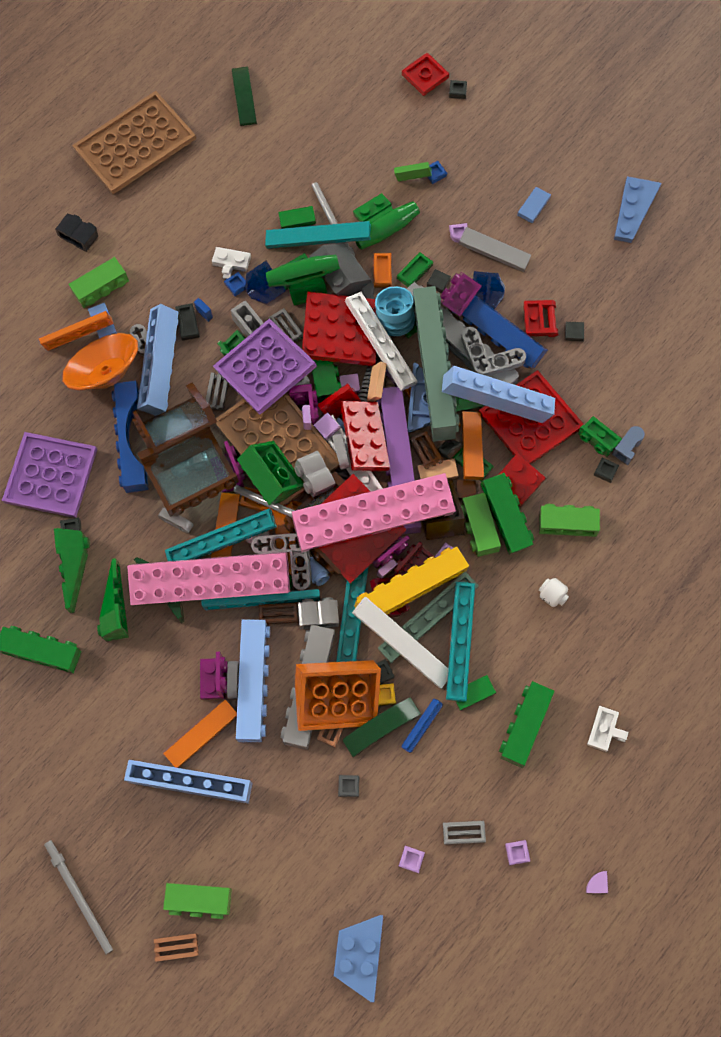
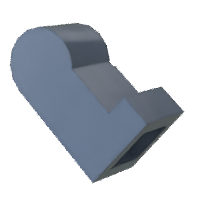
[612,426,645,465]

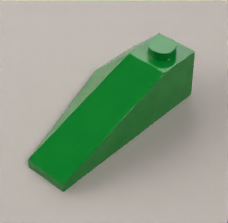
[54,528,90,614]
[97,558,129,642]

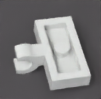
[212,247,251,279]
[587,706,629,752]

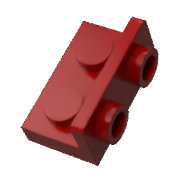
[318,383,361,419]

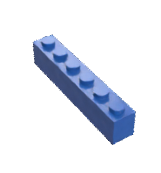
[452,295,548,368]

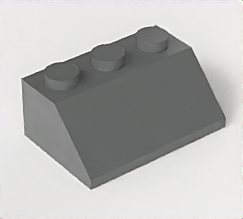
[309,242,371,296]

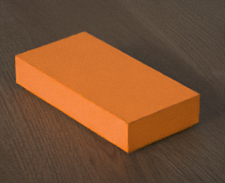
[374,253,392,288]

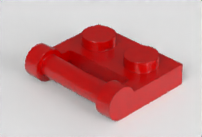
[523,300,558,337]

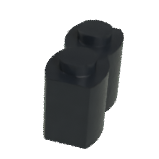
[55,213,98,252]

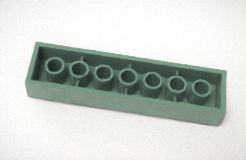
[413,286,459,442]

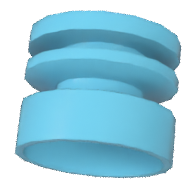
[375,286,415,336]

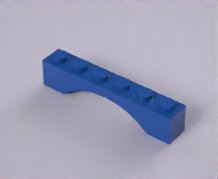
[111,380,149,493]

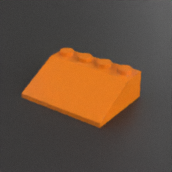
[295,660,381,731]

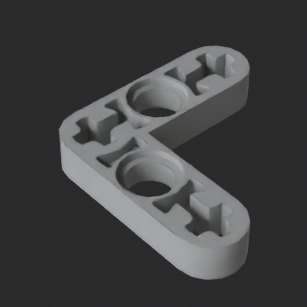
[461,327,526,376]
[251,533,312,590]

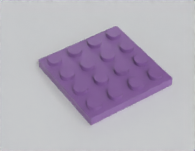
[213,319,317,415]
[2,432,97,518]

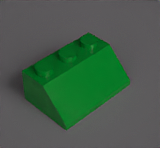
[237,441,304,505]

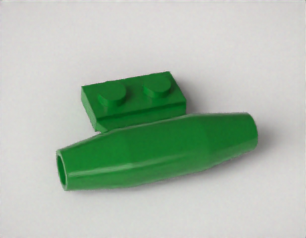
[353,193,420,250]
[266,254,340,306]

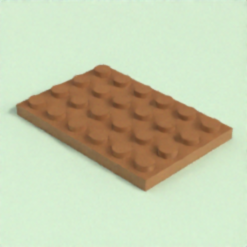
[72,91,196,195]
[214,393,340,506]

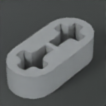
[130,324,147,357]
[332,433,350,470]
[158,508,194,533]
[227,661,239,699]

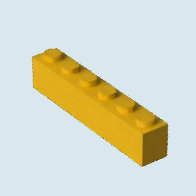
[354,547,469,615]

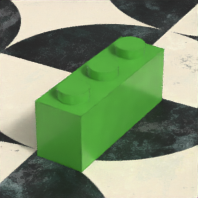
[69,257,129,308]
[461,493,501,557]
[539,504,600,537]
[163,883,232,919]

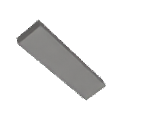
[459,227,531,272]

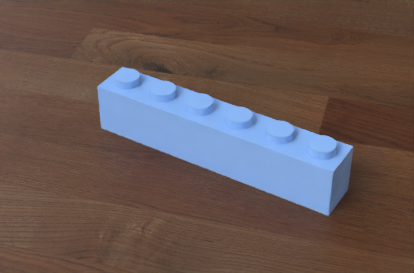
[137,304,178,416]
[442,366,555,423]
[236,620,270,742]
[124,760,253,804]

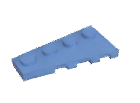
[614,176,661,243]

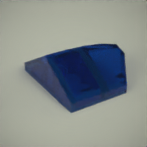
[245,260,286,304]
[473,271,505,310]

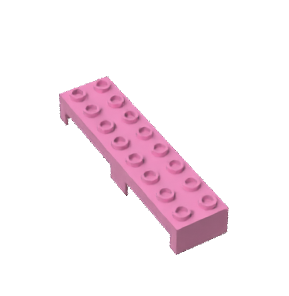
[292,473,456,553]
[127,552,290,605]

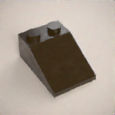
[422,479,465,540]

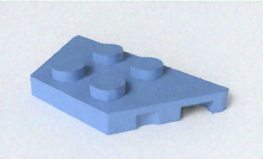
[407,363,431,432]
[334,915,383,1002]

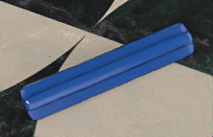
[402,699,443,753]

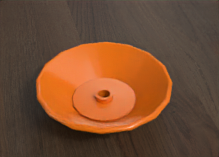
[62,333,138,391]

